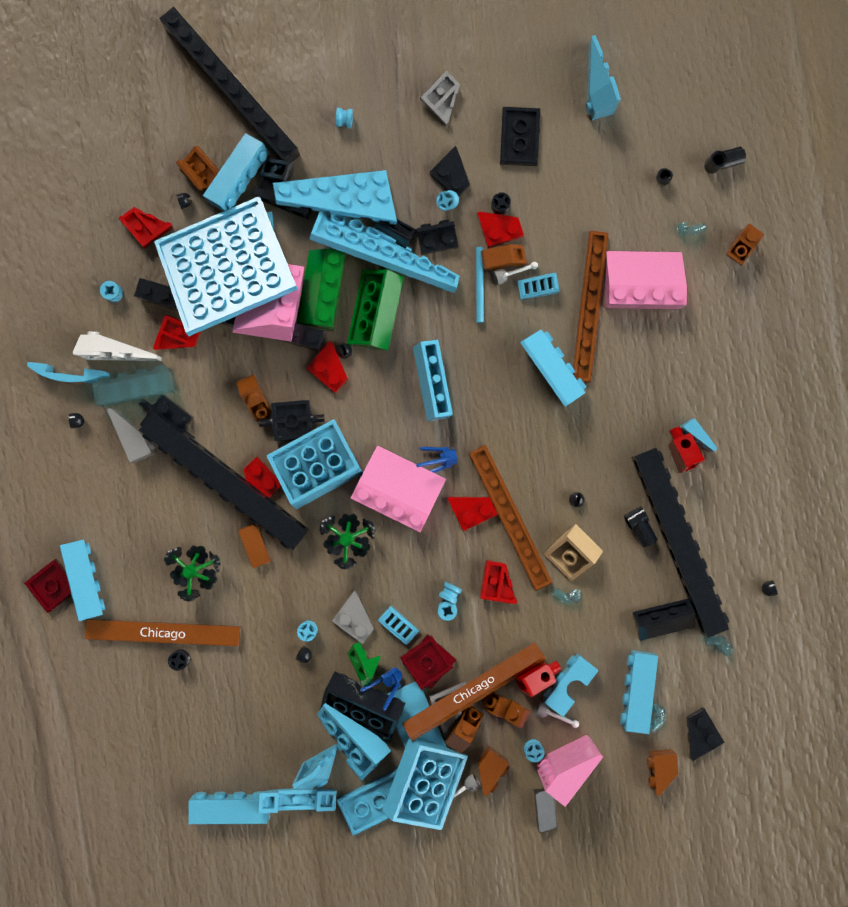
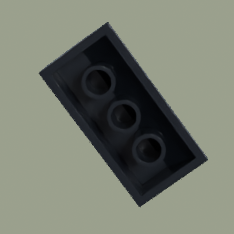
[320,671,406,742]

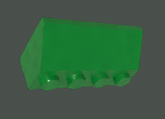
[297,248,346,331]
[347,270,404,351]

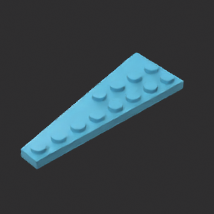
[309,210,460,293]

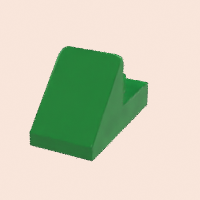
[347,642,381,687]

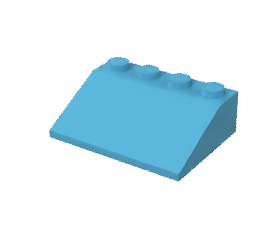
[266,419,363,510]
[382,737,468,830]

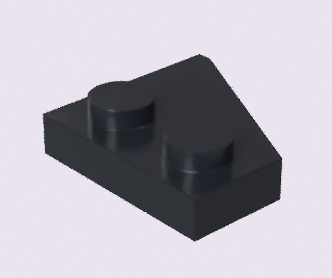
[430,146,470,197]
[686,707,725,761]

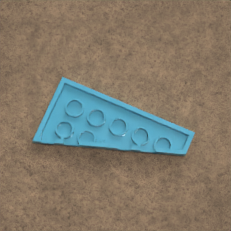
[273,170,397,225]

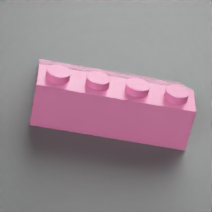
[605,251,687,309]
[233,264,304,342]
[351,446,446,532]
[537,735,603,807]

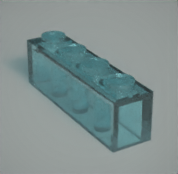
[92,365,177,407]

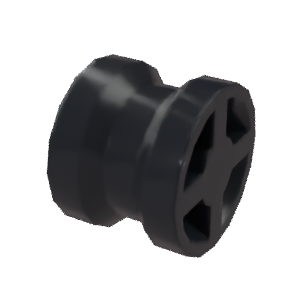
[491,192,511,215]
[168,649,191,671]

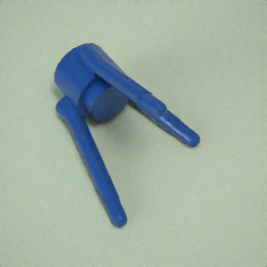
[416,447,457,473]
[360,667,402,711]

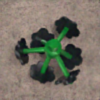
[319,514,376,569]
[164,545,221,602]

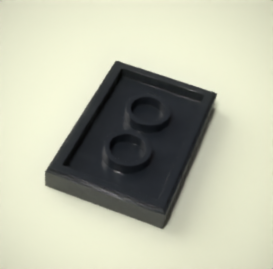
[500,107,540,166]

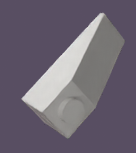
[107,408,156,463]

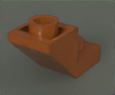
[481,244,527,270]
[482,691,530,728]

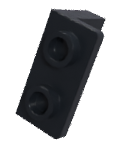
[417,220,458,255]

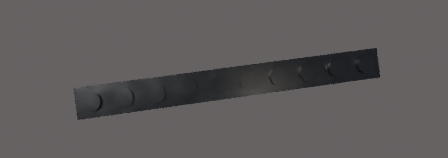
[159,6,300,162]
[134,278,326,352]
[139,411,310,550]
[631,448,729,638]

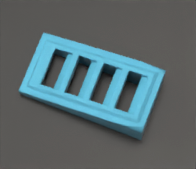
[517,273,559,300]
[680,418,717,452]
[378,605,419,645]

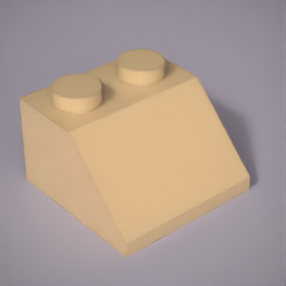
[544,524,603,581]

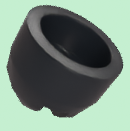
[656,168,673,186]
[176,193,192,209]
[337,343,352,359]
[69,413,85,429]
[569,492,585,507]
[762,580,778,596]
[295,646,312,663]

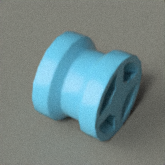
[336,108,353,128]
[436,190,459,211]
[100,281,123,303]
[439,582,462,604]
[438,600,457,621]
[297,620,318,642]
[524,739,545,762]

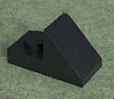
[259,158,294,182]

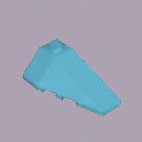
[585,35,621,120]
[317,703,391,781]
[292,744,338,789]

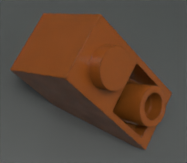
[726,223,765,266]
[237,374,272,422]
[445,706,484,753]
[478,746,509,796]
[647,749,678,795]

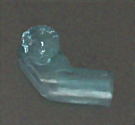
[677,222,707,236]
[552,588,582,605]
[705,636,733,656]
[650,704,666,733]

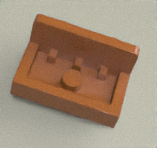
[176,146,220,191]

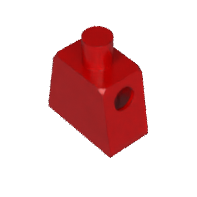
[668,426,705,474]
[515,661,562,697]

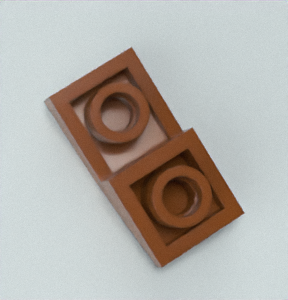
[238,524,271,568]

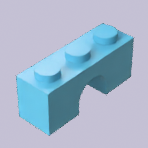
[542,653,599,717]

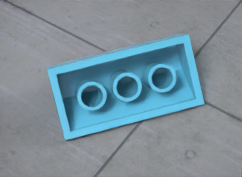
[520,330,586,407]

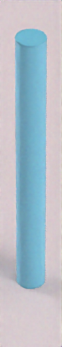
[476,247,484,324]

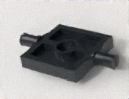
[139,394,195,439]
[259,400,325,441]

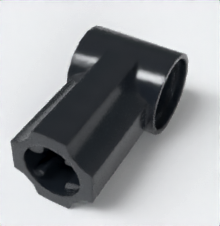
[704,146,746,174]
[624,506,658,548]

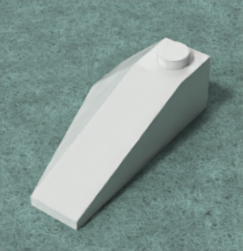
[73,331,162,361]

